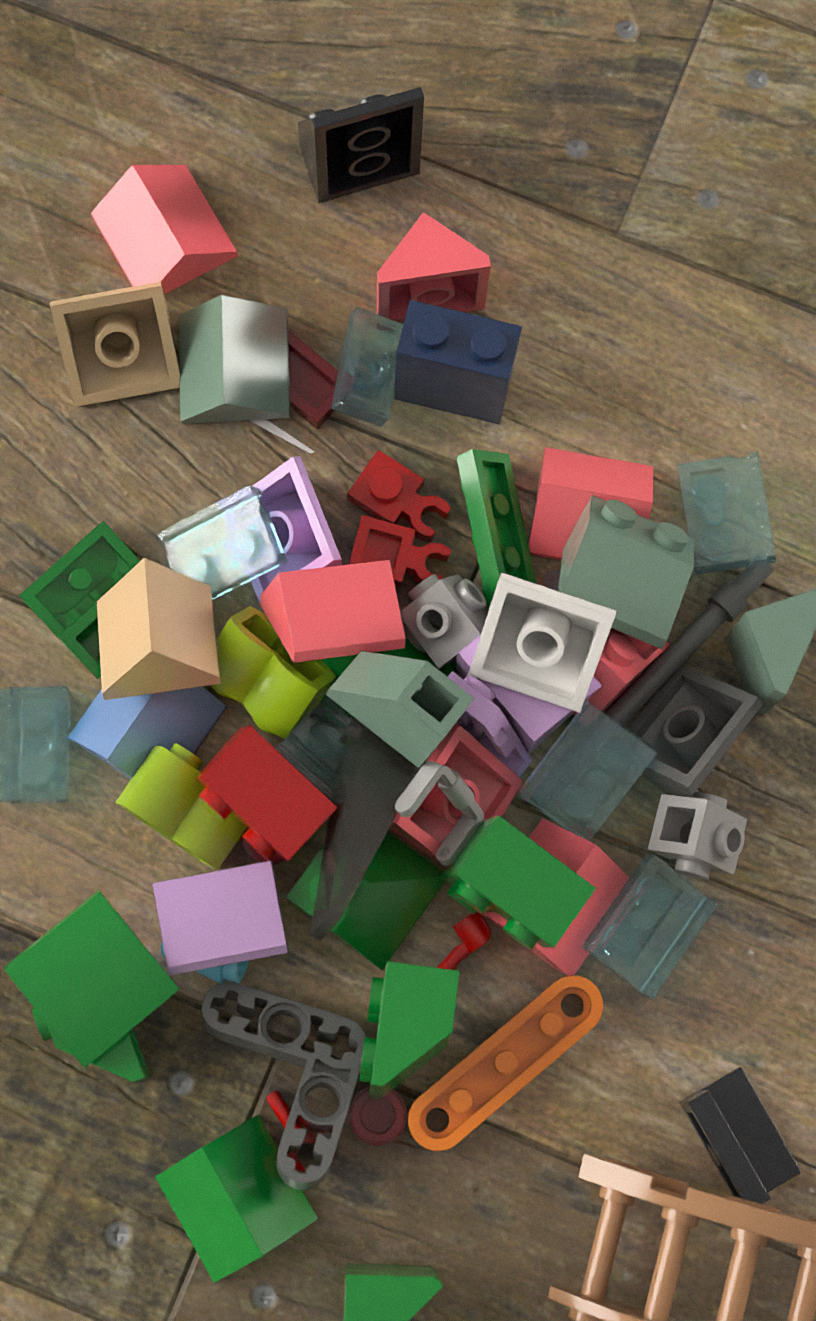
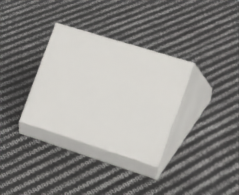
[468,573,616,713]

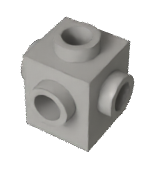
[400,574,488,669]
[647,792,747,880]

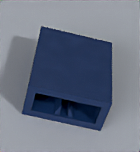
[394,300,522,425]

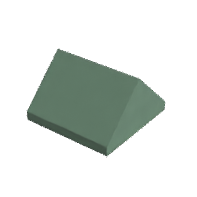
[178,295,291,424]
[725,589,816,716]

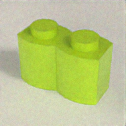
[211,606,336,739]
[115,743,247,871]

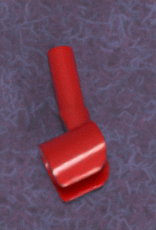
[437,912,491,970]
[265,1090,318,1172]

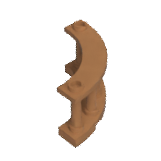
[548,1154,816,1321]

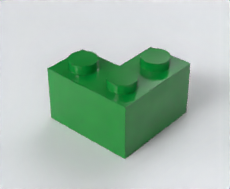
[440,815,596,950]

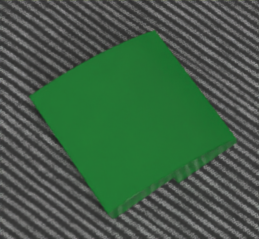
[19,520,140,679]
[4,890,179,1068]

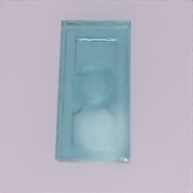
[331,306,403,427]

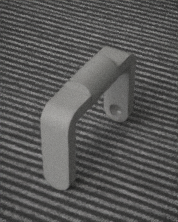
[395,761,484,866]

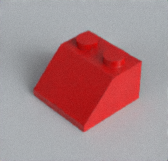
[196,725,337,861]

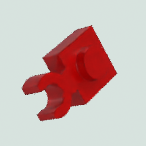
[347,450,451,542]
[348,515,451,587]

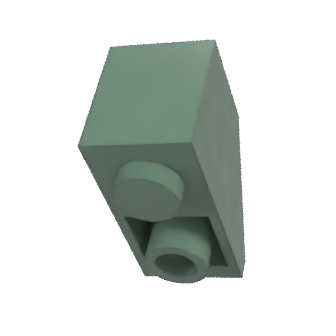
[326,651,475,768]

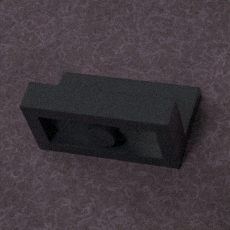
[679,1067,802,1204]

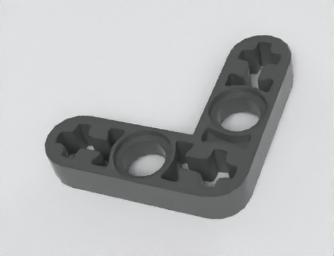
[201,982,366,1190]

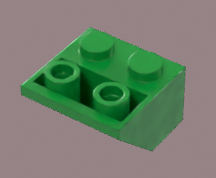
[359,961,460,1100]

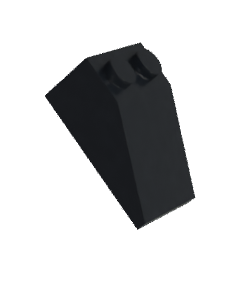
[298,87,424,203]

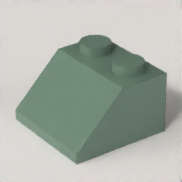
[558,495,694,649]

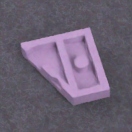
[448,671,533,778]

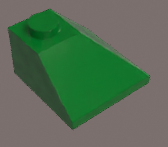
[286,809,445,971]

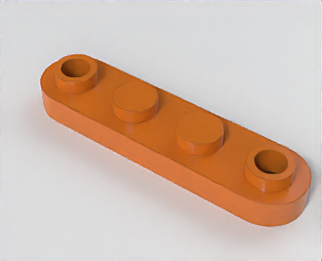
[408,975,603,1151]

